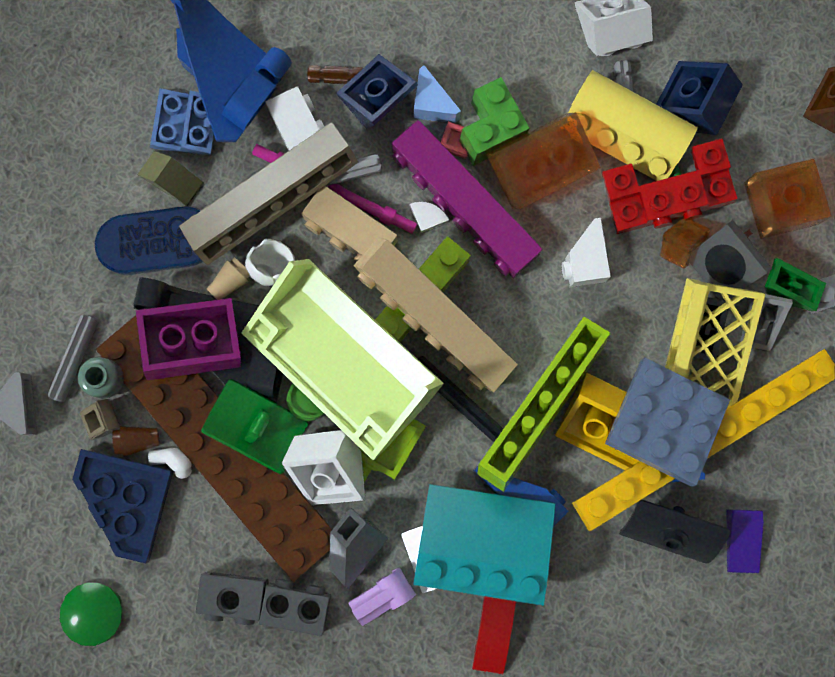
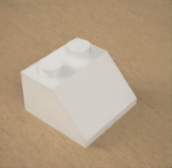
[575,0,653,56]
[282,430,365,505]

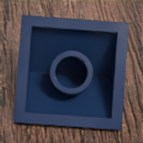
[336,54,418,129]

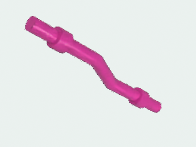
[252,144,417,234]

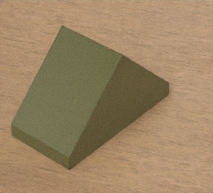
[137,151,204,207]

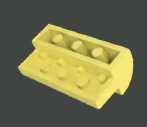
[560,70,698,181]

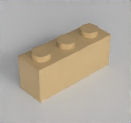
[302,186,398,262]

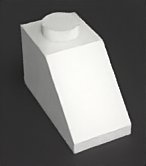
[562,218,611,287]

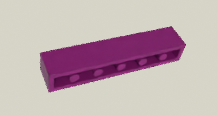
[392,120,543,279]

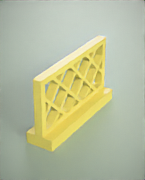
[665,278,765,407]

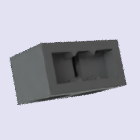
[259,579,331,636]

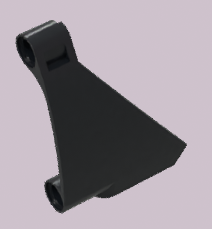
[133,277,283,403]

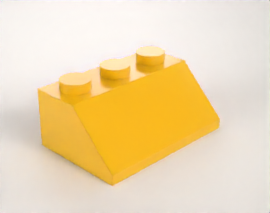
[555,373,639,470]

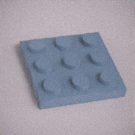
[605,357,730,487]

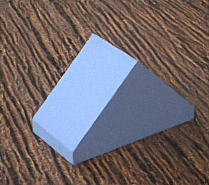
[414,66,461,123]

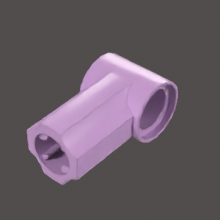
[349,567,416,626]

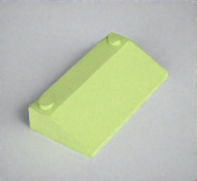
[241,259,444,460]

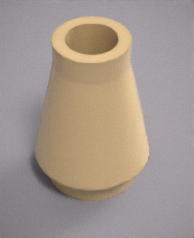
[207,257,250,300]

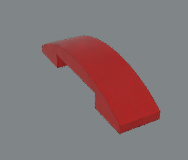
[472,596,516,674]

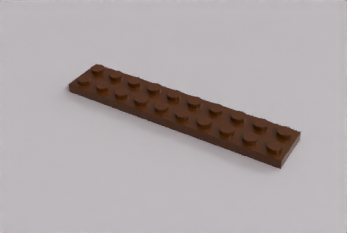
[95,315,333,582]

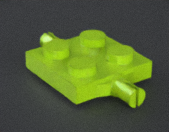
[357,419,426,482]

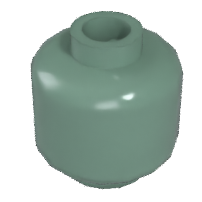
[78,357,124,398]

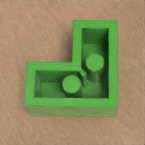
[459,77,530,166]

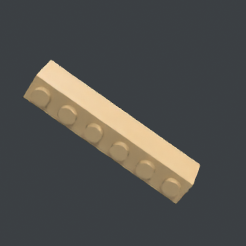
[353,238,518,392]

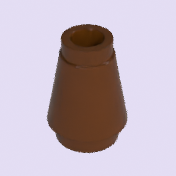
[112,426,160,457]

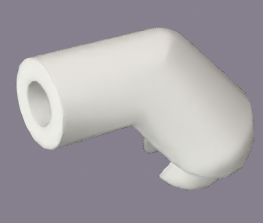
[148,448,192,479]

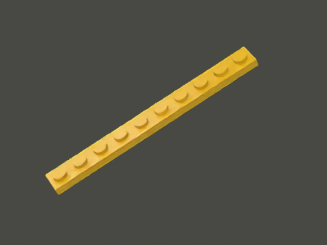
[572,349,835,531]

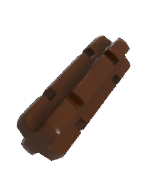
[307,65,363,84]

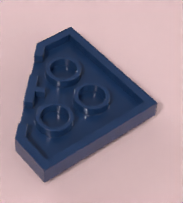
[72,449,174,564]

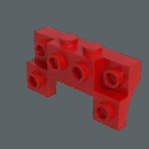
[602,138,737,234]

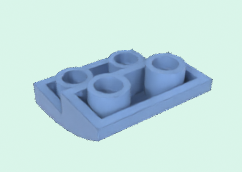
[150,88,214,155]

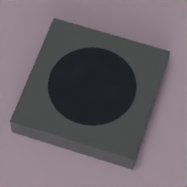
[685,220,772,300]

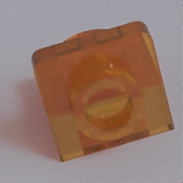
[660,218,710,268]

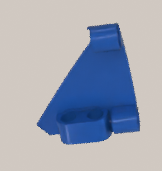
[170,0,292,142]

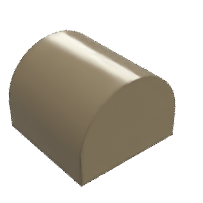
[80,399,120,440]

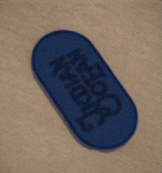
[95,206,203,275]

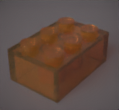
[487,112,601,210]

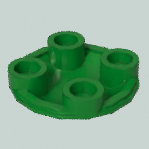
[59,582,122,646]

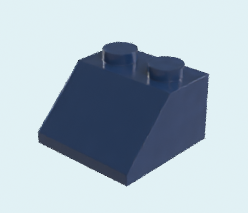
[656,61,743,135]

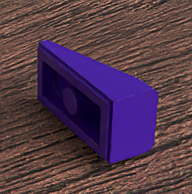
[726,509,764,573]

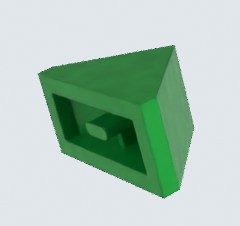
[764,258,826,312]

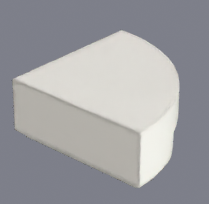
[410,202,449,233]

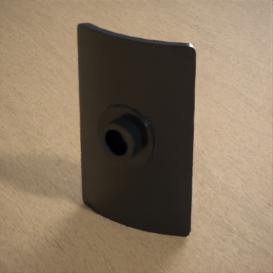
[619,500,730,564]

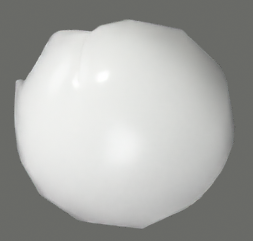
[245,239,295,286]

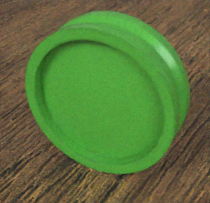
[287,384,324,421]

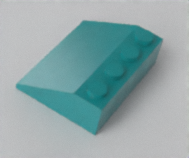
[414,484,555,606]

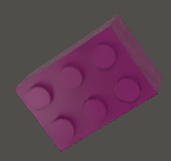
[135,298,241,380]

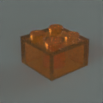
[744,159,832,239]

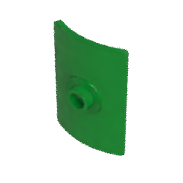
[201,379,308,474]

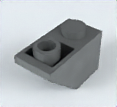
[329,508,388,588]

